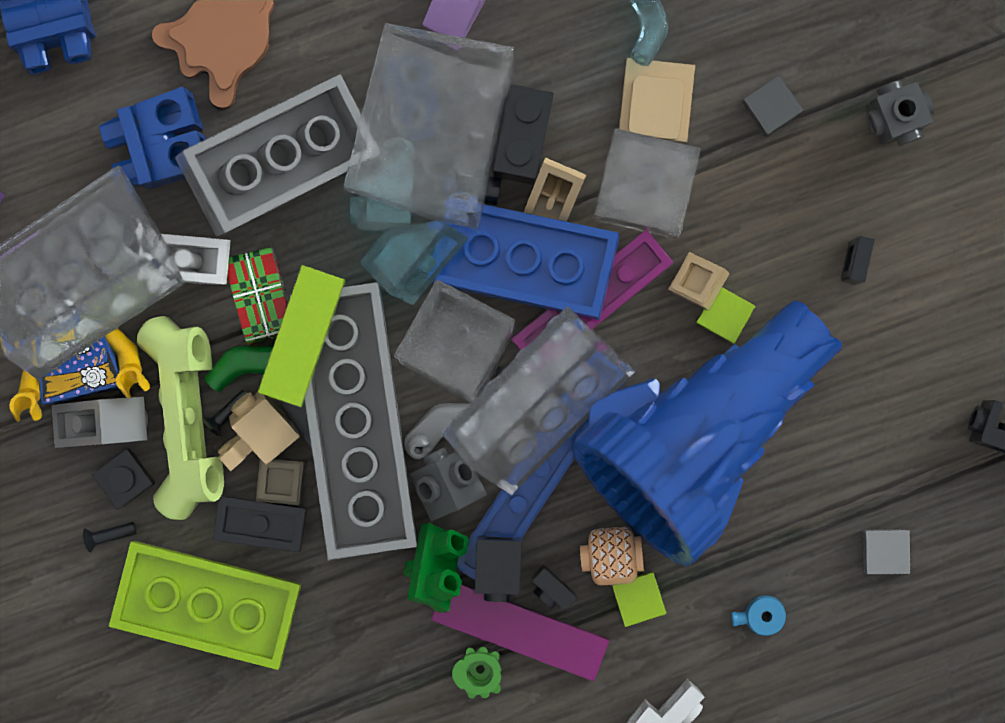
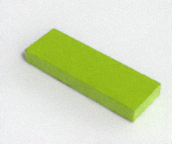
[258,265,346,407]

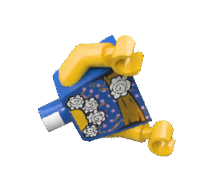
[9,299,150,422]

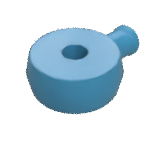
[731,595,786,636]

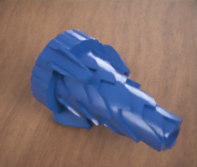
[573,300,842,566]

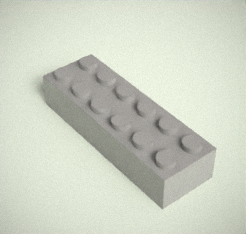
[290,282,418,560]

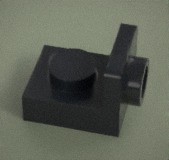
[968,400,1005,454]

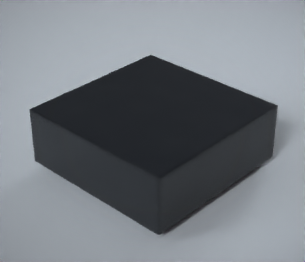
[841,236,875,285]

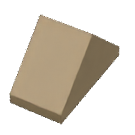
[523,158,586,222]

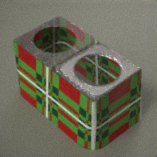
[227,247,289,346]

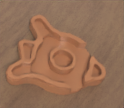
[152,0,275,109]

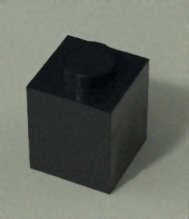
[475,536,522,602]

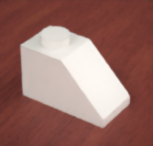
[138,232,230,285]

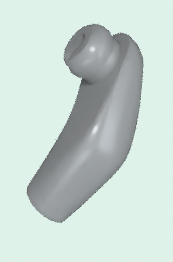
[404,403,478,460]

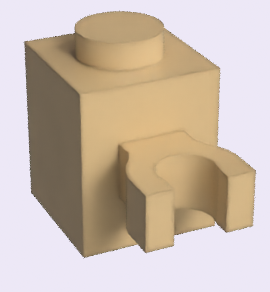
[218,392,300,471]

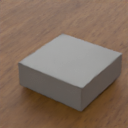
[863,529,910,574]

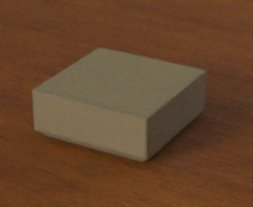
[256,459,305,505]

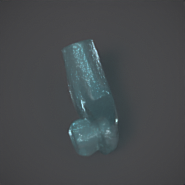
[629,0,668,66]

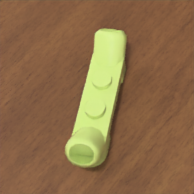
[137,316,224,520]

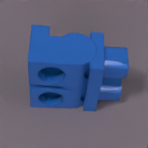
[0,0,96,75]
[99,87,206,189]

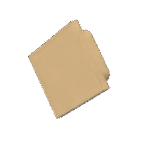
[618,58,695,143]

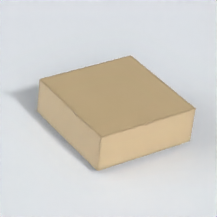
[668,252,730,311]

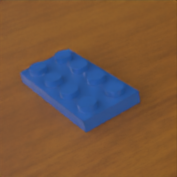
[429,197,620,321]

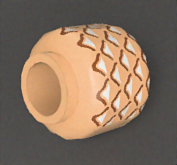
[580,527,644,586]

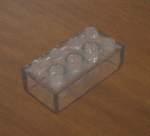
[441,306,635,495]

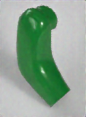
[204,346,274,392]

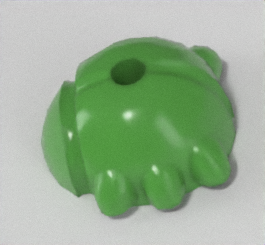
[452,647,502,698]

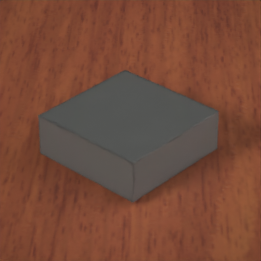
[742,75,804,137]

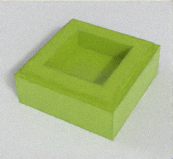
[695,287,755,344]
[612,571,667,627]

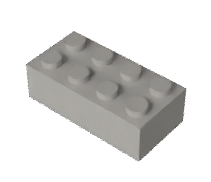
[175,74,381,237]

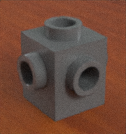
[866,80,934,147]
[409,447,487,521]

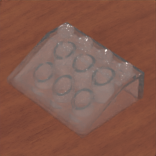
[343,23,516,229]
[0,165,184,380]

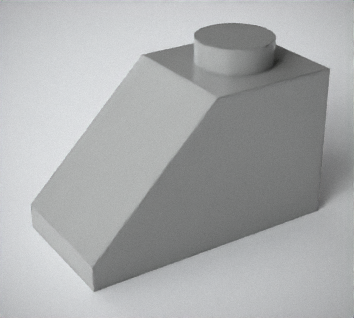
[51,397,148,448]

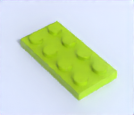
[109,540,302,670]

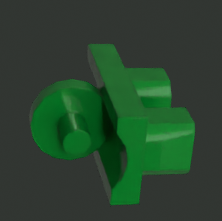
[403,523,469,613]

